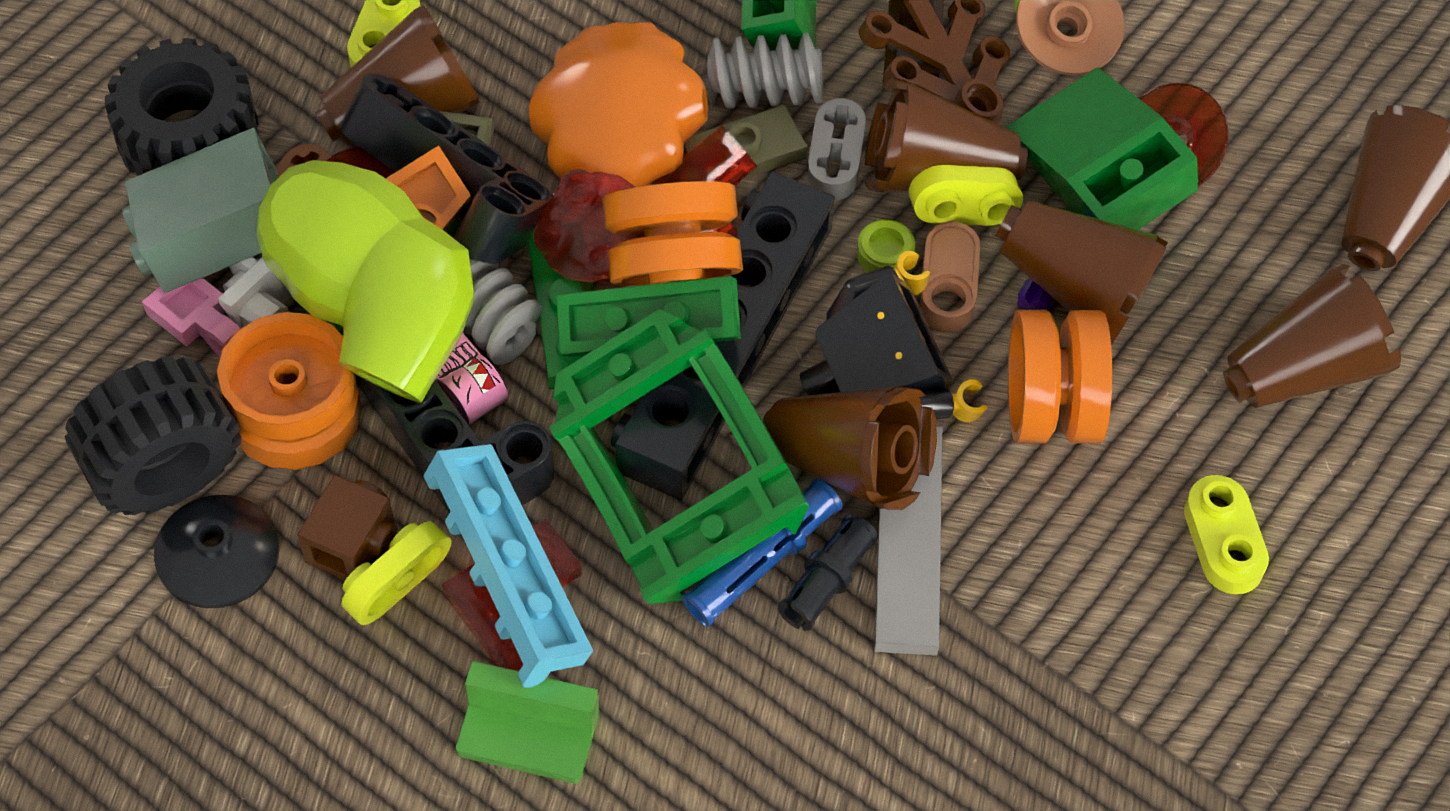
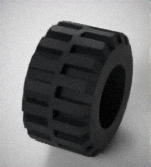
[105,38,259,176]
[65,356,242,515]

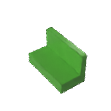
[456,661,599,784]

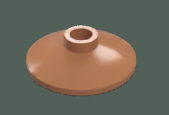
[1016,0,1125,76]

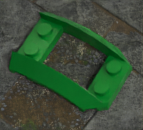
[549,309,809,604]

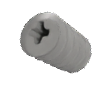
[707,33,824,109]
[463,256,543,365]

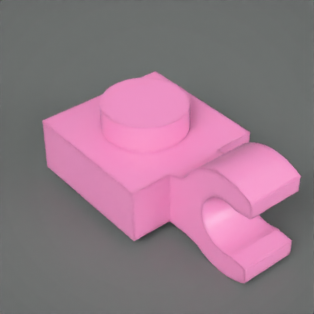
[142,278,241,357]

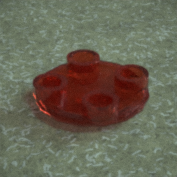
[533,169,642,282]

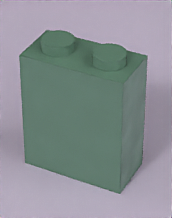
[122,127,279,293]

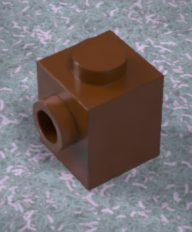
[297,474,398,580]

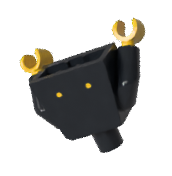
[799,250,988,422]

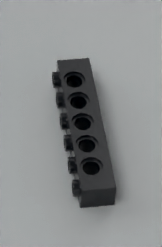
[611,171,835,501]

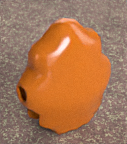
[529,21,708,200]

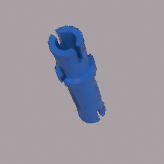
[681,478,843,627]

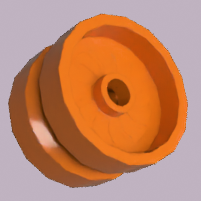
[603,181,743,285]
[1008,310,1112,444]
[217,312,362,470]

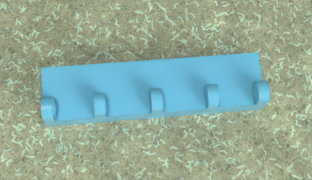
[424,444,593,688]

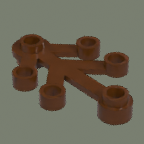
[859,0,1010,124]

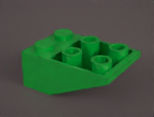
[1005,67,1198,230]

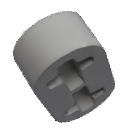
[807,98,866,201]

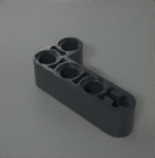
[340,74,552,264]
[355,374,554,513]

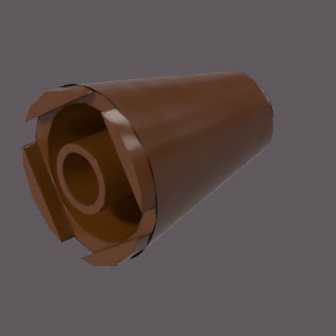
[316,5,480,146]
[865,77,1027,192]
[1341,105,1450,271]
[995,200,1168,345]
[1223,264,1401,408]
[763,386,937,510]

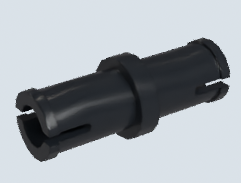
[777,514,878,631]

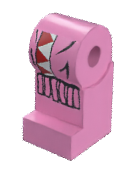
[435,332,508,425]

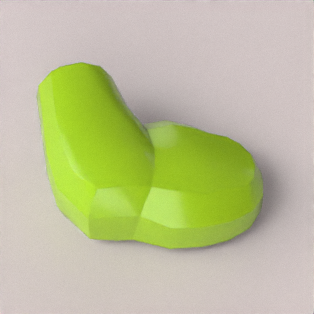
[256,160,475,403]

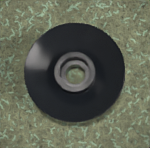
[154,495,280,608]

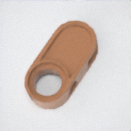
[919,221,981,333]

